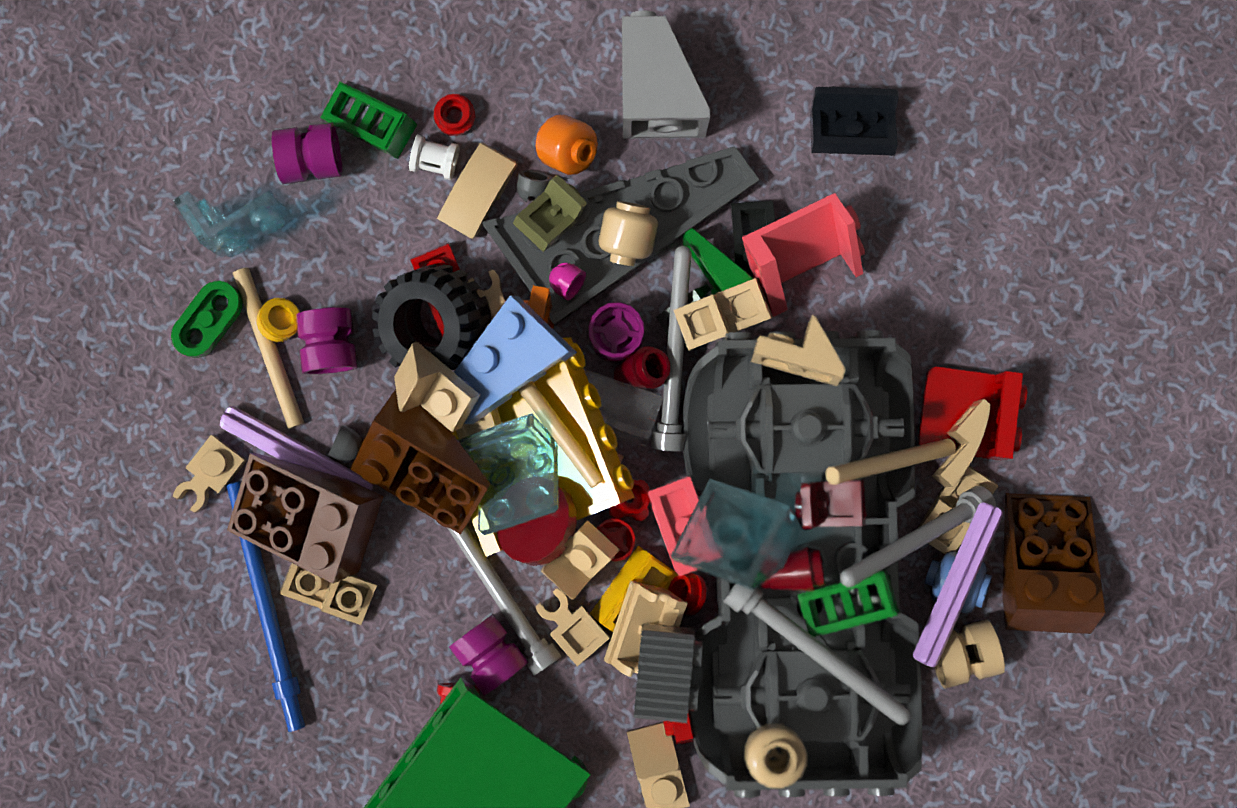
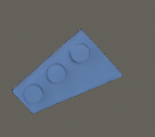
[454,295,577,424]

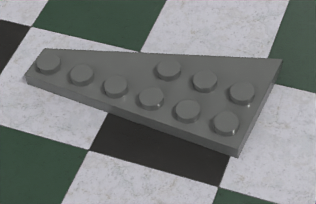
[481,146,759,326]

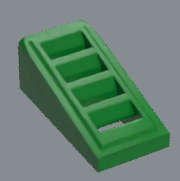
[320,82,417,159]
[682,228,754,292]
[797,570,899,637]

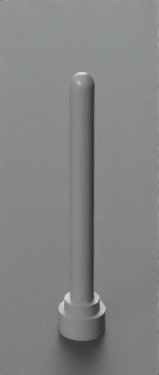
[651,246,692,451]
[840,486,996,587]
[447,527,562,676]
[723,573,911,725]

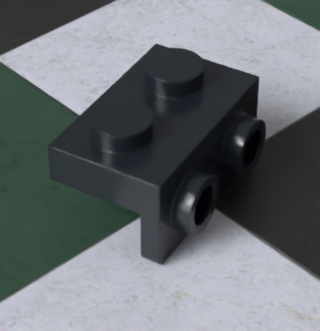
[810,86,899,156]

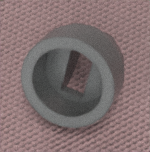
[517,170,552,202]
[328,425,363,461]

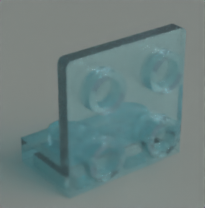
[173,191,291,258]
[458,413,559,536]

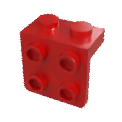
[918,367,1027,461]

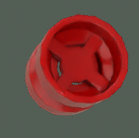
[597,518,636,562]

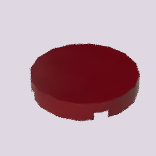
[497,478,577,566]

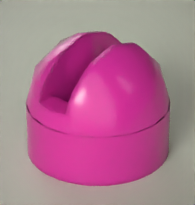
[549,262,586,300]

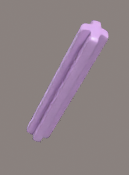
[220,406,373,490]
[913,502,1003,667]

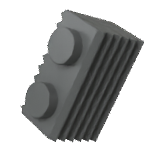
[634,623,703,723]

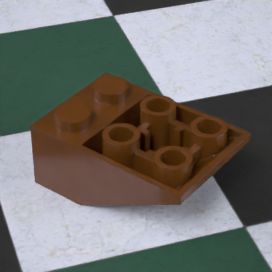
[350,389,490,535]
[227,452,383,584]
[1002,493,1105,634]

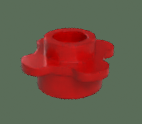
[608,480,650,521]

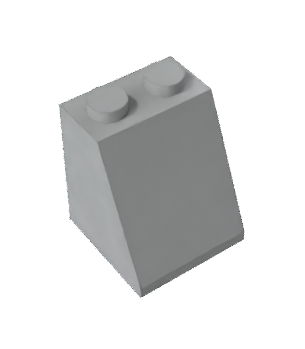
[622,10,710,139]

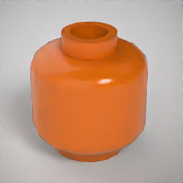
[535,115,598,175]

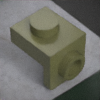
[513,175,587,252]

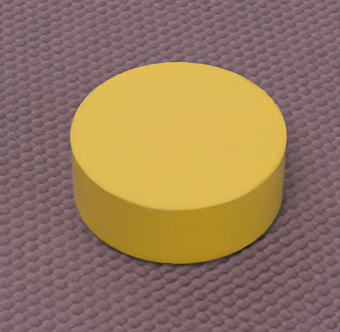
[256,298,300,342]

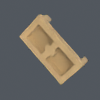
[604,580,687,677]

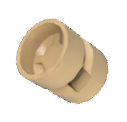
[934,619,1005,689]

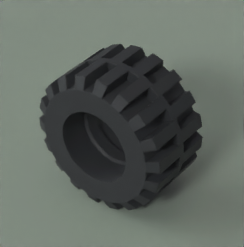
[372,264,491,371]

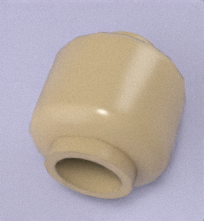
[598,201,658,266]
[745,724,807,788]

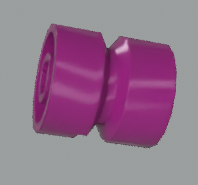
[272,122,343,184]
[589,302,644,363]
[296,307,358,375]
[449,614,528,696]

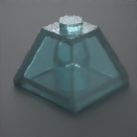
[670,479,801,590]

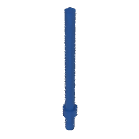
[226,481,305,732]

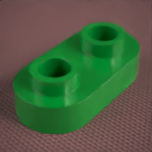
[171,281,243,358]

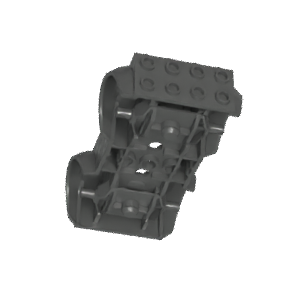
[682,330,922,798]

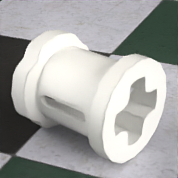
[409,134,459,180]

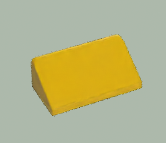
[590,546,678,632]

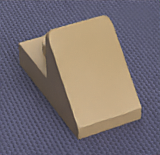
[751,315,845,386]
[394,342,480,432]
[541,520,619,600]
[627,722,690,808]

